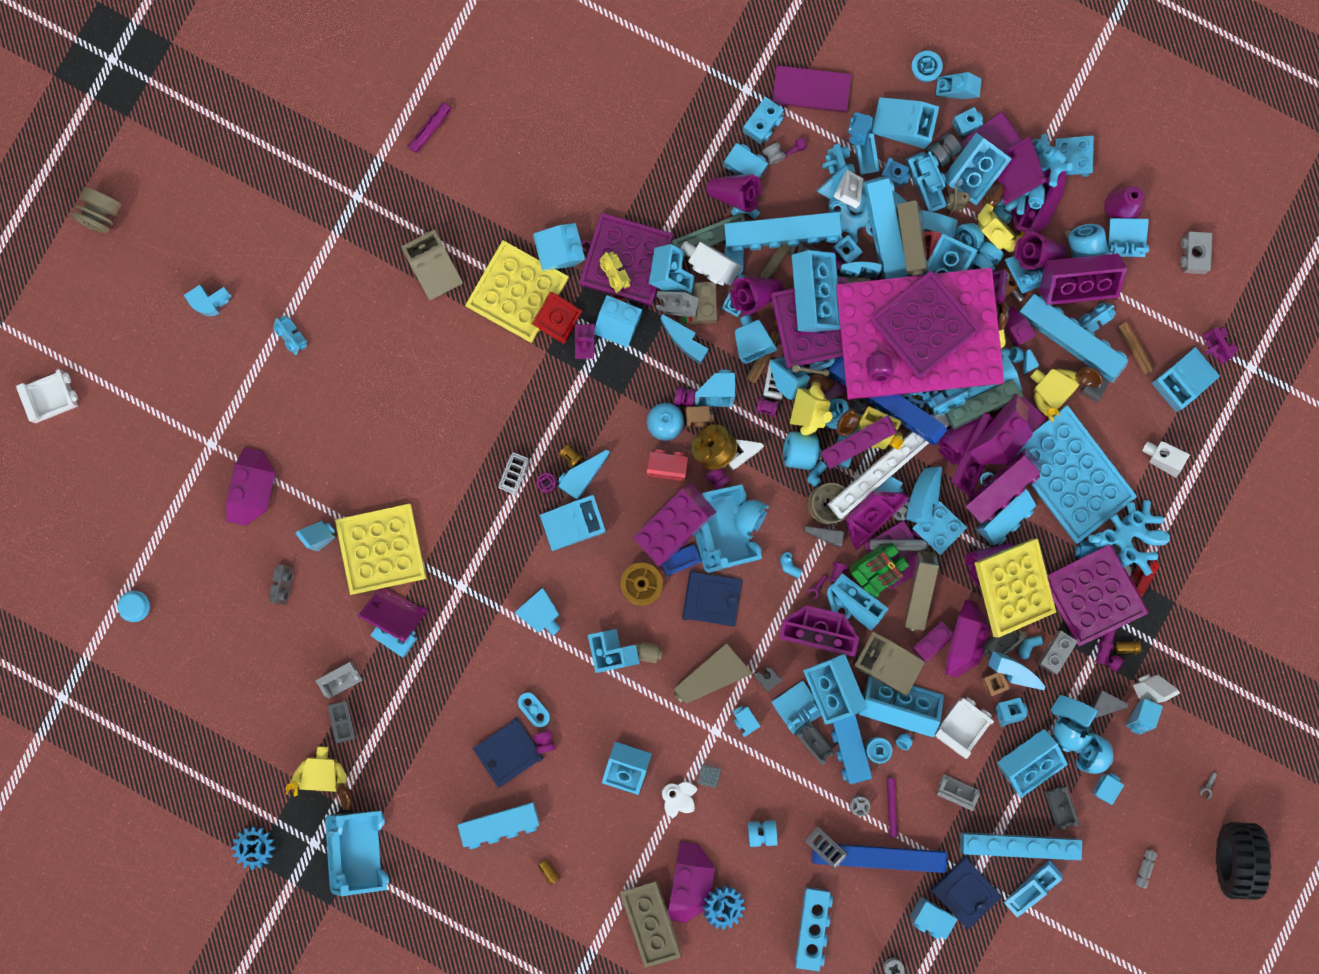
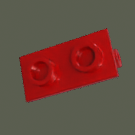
[1130,560,1160,598]

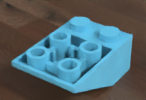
[871,97,939,149]
[1151,347,1220,412]
[540,495,606,551]

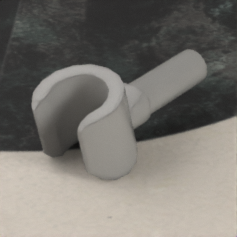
[1199,772,1217,800]

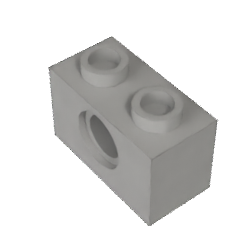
[1180,232,1212,274]
[1036,631,1078,674]

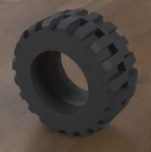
[1216,822,1271,900]

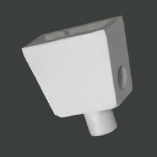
[1142,441,1190,478]

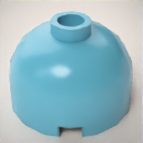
[646,403,685,441]
[733,500,769,539]
[1053,716,1094,752]
[1076,734,1113,774]

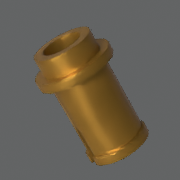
[1115,640,1141,655]
[537,859,560,885]

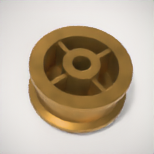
[692,424,737,470]
[620,562,663,606]

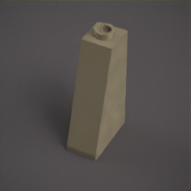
[897,200,929,277]
[904,551,939,631]
[673,643,752,704]

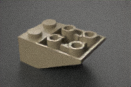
[401,229,463,301]
[855,632,925,696]

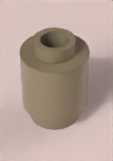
[636,642,663,664]

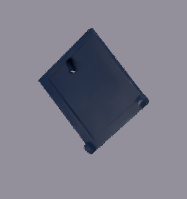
[682,571,742,627]
[472,718,543,788]
[930,857,1002,929]

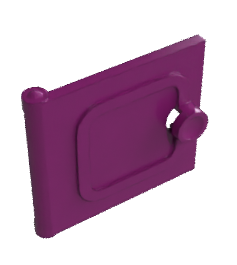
[959,111,1023,152]
[997,136,1047,205]
[863,520,917,590]
[358,588,428,642]

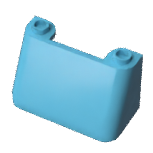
[695,484,762,573]
[325,811,389,896]

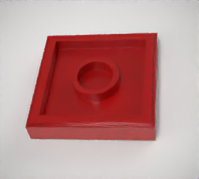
[531,291,583,344]

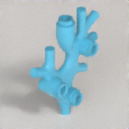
[1004,134,1073,215]
[816,179,901,245]
[1088,500,1170,576]

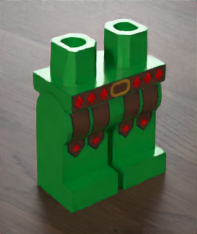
[849,542,910,599]

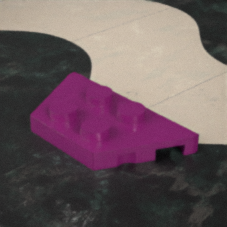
[845,491,910,550]

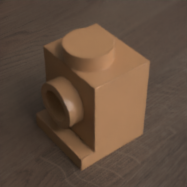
[686,406,714,428]
[981,672,1010,696]

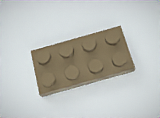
[620,880,683,968]

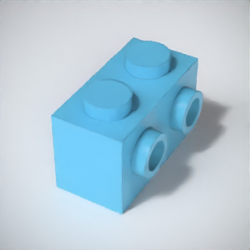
[743,97,784,145]
[370,627,418,657]

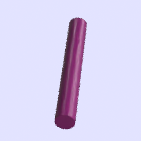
[887,778,898,837]

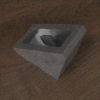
[1091,690,1128,718]

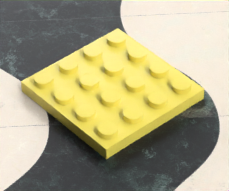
[465,241,569,343]
[335,504,427,595]
[975,539,1056,637]

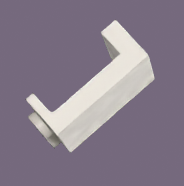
[16,369,78,423]
[934,697,994,759]

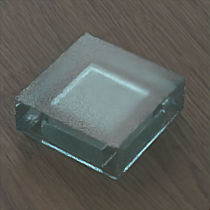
[697,764,721,788]

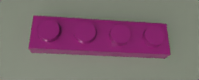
[820,415,898,469]

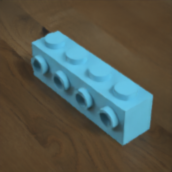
[458,802,540,849]

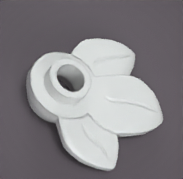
[662,782,697,818]

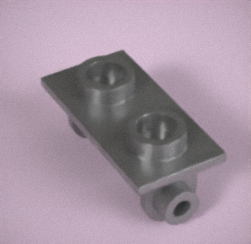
[268,564,294,605]

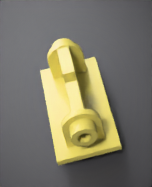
[599,252,631,294]

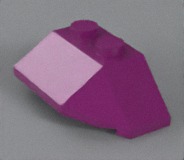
[1010,169,1066,232]
[967,394,1033,465]
[226,447,276,526]
[945,599,989,678]
[779,605,859,657]
[668,841,715,923]

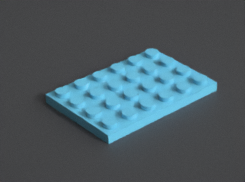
[1017,405,1137,544]

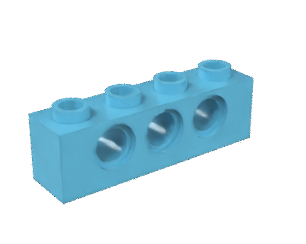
[795,887,833,971]

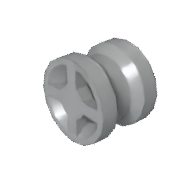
[762,143,786,165]
[892,502,909,521]
[850,796,871,816]
[883,957,904,974]

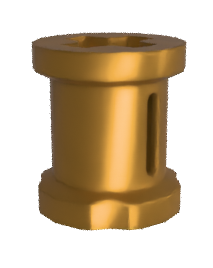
[558,443,583,469]

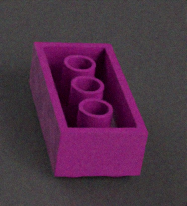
[1039,253,1127,305]
[966,448,1041,524]
[633,484,717,566]

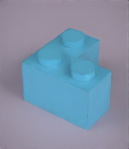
[649,244,694,294]
[588,629,640,673]
[909,897,958,940]

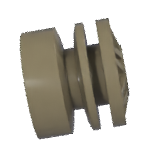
[70,187,122,234]
[807,483,850,524]

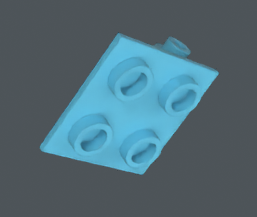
[1055,136,1094,177]
[1107,218,1149,257]
[1005,256,1044,293]
[912,501,967,555]
[771,681,821,734]

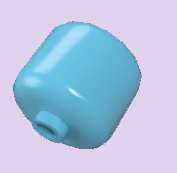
[1068,224,1108,258]
[783,431,821,470]

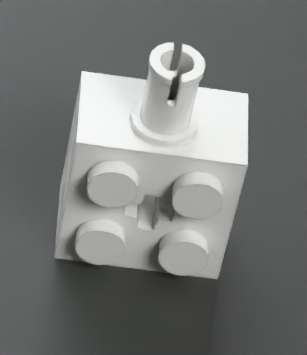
[680,241,742,286]

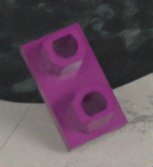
[575,324,594,359]
[1202,327,1238,364]

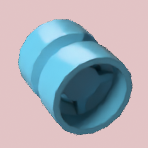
[971,241,1004,272]
[864,737,892,764]
[748,820,777,847]

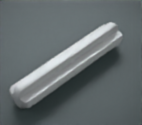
[869,539,927,551]

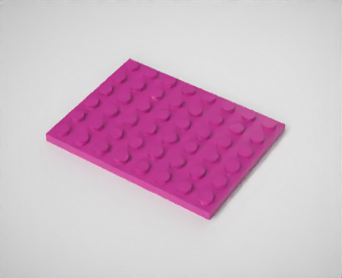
[836,268,1004,400]

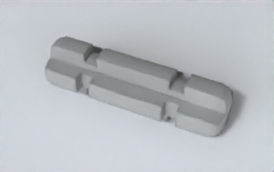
[1136,849,1157,888]

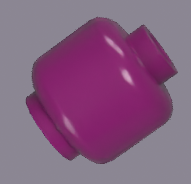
[866,351,893,382]

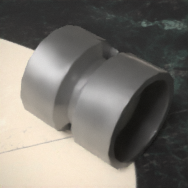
[926,132,962,168]

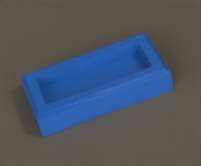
[662,544,702,576]

